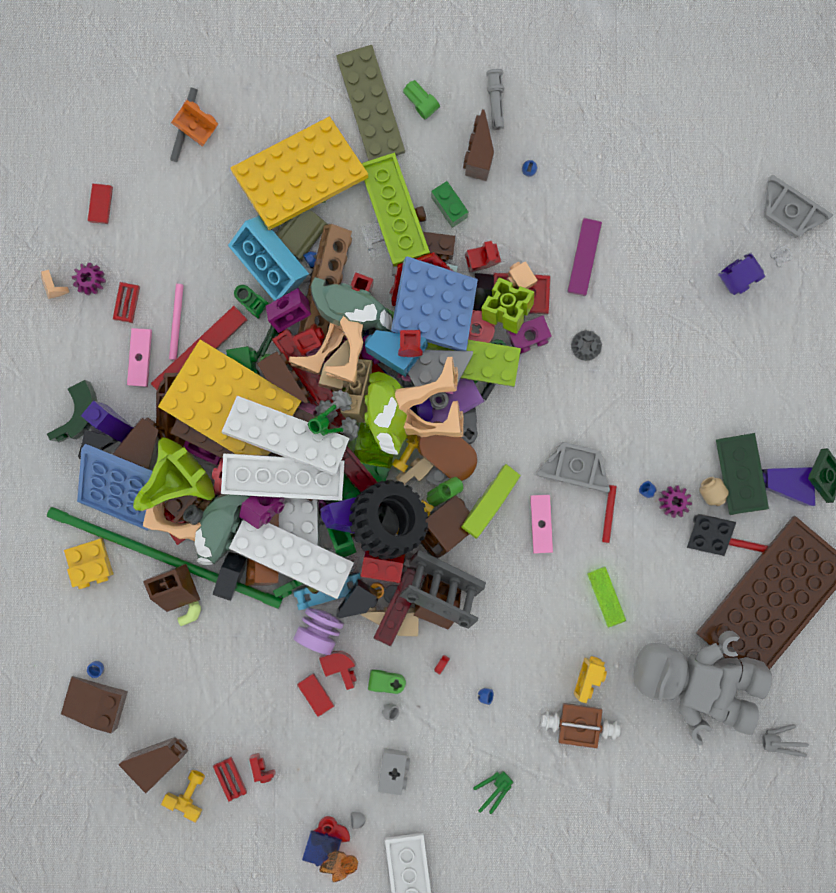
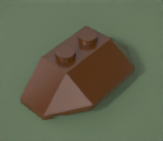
[156,373,186,447]

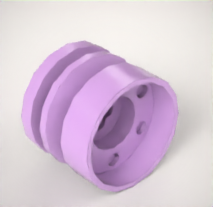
[293,608,344,655]

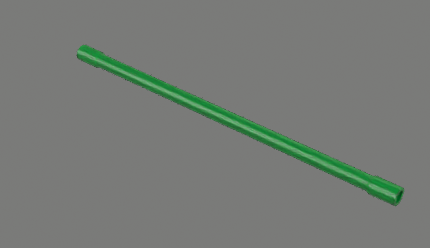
[47,507,283,609]

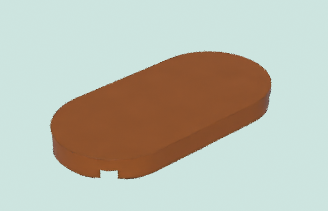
[417,421,477,481]

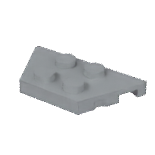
[764,174,833,238]
[407,350,473,387]
[537,442,610,493]

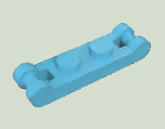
[293,572,361,610]

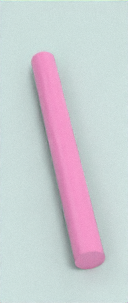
[169,284,184,360]

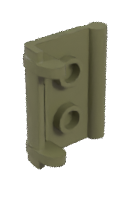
[275,209,328,261]

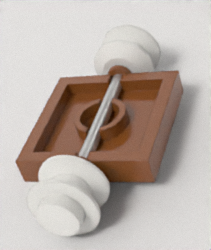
[541,703,620,749]

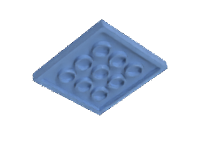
[391,256,478,351]
[77,444,152,531]

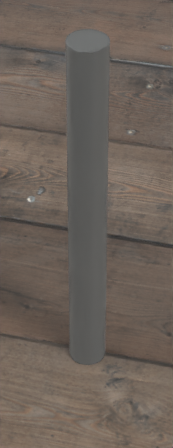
[170,87,198,162]

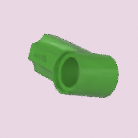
[403,80,440,120]
[426,477,463,507]

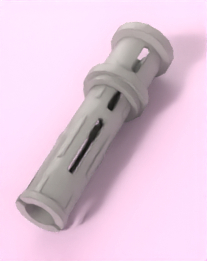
[486,69,504,130]

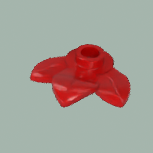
[311,816,350,854]

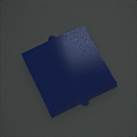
[302,830,342,869]

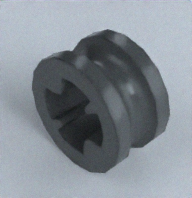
[183,505,203,525]

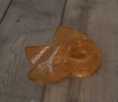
[319,851,358,882]

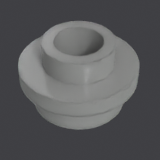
[429,392,449,410]

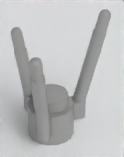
[762,724,809,757]

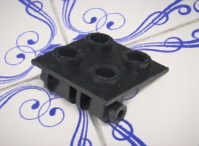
[687,514,736,556]

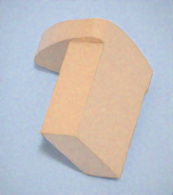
[41,270,69,299]

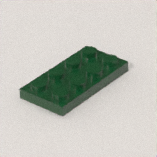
[716,433,769,515]

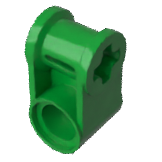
[234,284,269,320]

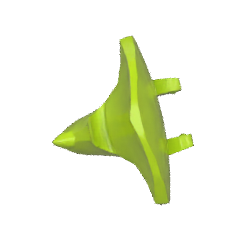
[133,437,215,511]

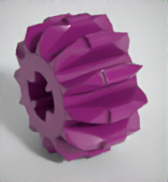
[71,262,106,296]
[658,485,692,518]

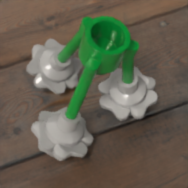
[308,390,359,441]

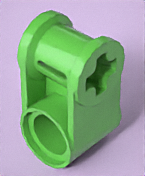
[368,669,406,694]

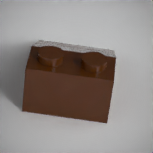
[61,676,128,733]

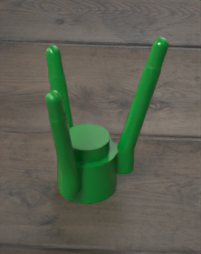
[473,771,514,814]

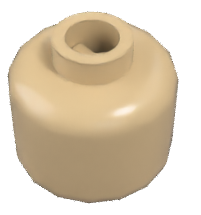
[699,477,729,506]

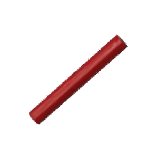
[602,485,617,543]
[729,538,768,552]

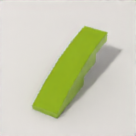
[461,464,521,539]

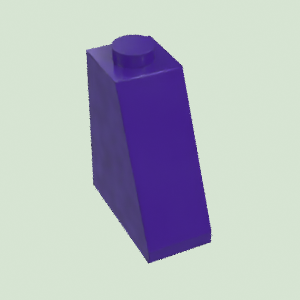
[81,401,133,442]
[762,467,816,506]
[320,497,356,534]

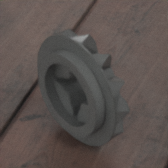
[571,330,602,361]

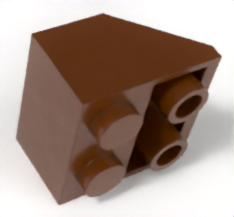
[143,564,200,612]
[414,574,461,630]

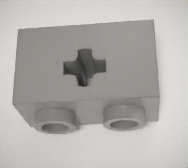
[378,748,410,795]

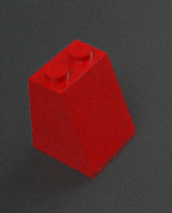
[361,551,405,583]

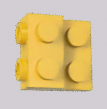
[64,538,114,589]
[573,656,607,704]

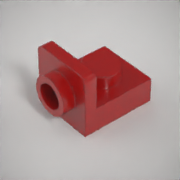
[292,323,325,355]
[249,753,275,783]

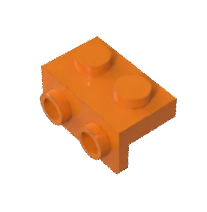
[171,100,218,147]

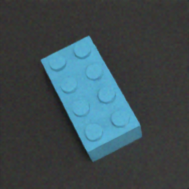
[228,216,309,301]

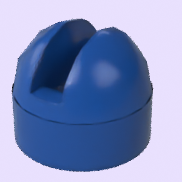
[522,160,537,177]
[303,251,317,268]
[639,481,657,498]
[87,661,104,678]
[478,688,494,705]

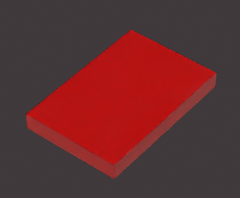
[493,273,550,314]

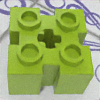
[482,278,534,334]

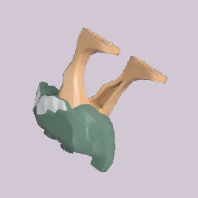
[288,277,393,384]
[143,494,250,565]

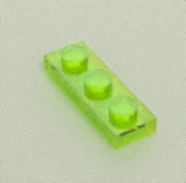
[587,566,626,628]

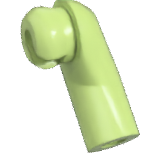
[178,601,201,626]

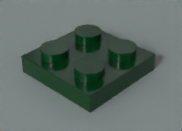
[808,448,836,503]

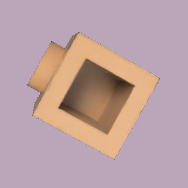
[507,261,538,290]

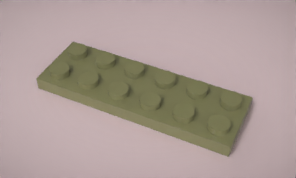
[336,45,405,161]

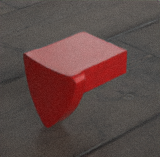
[398,330,423,357]

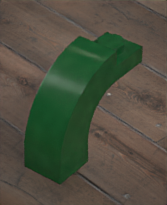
[47,380,97,443]

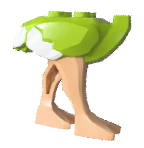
[365,357,463,455]

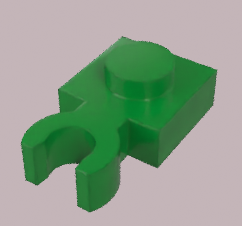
[273,580,303,599]

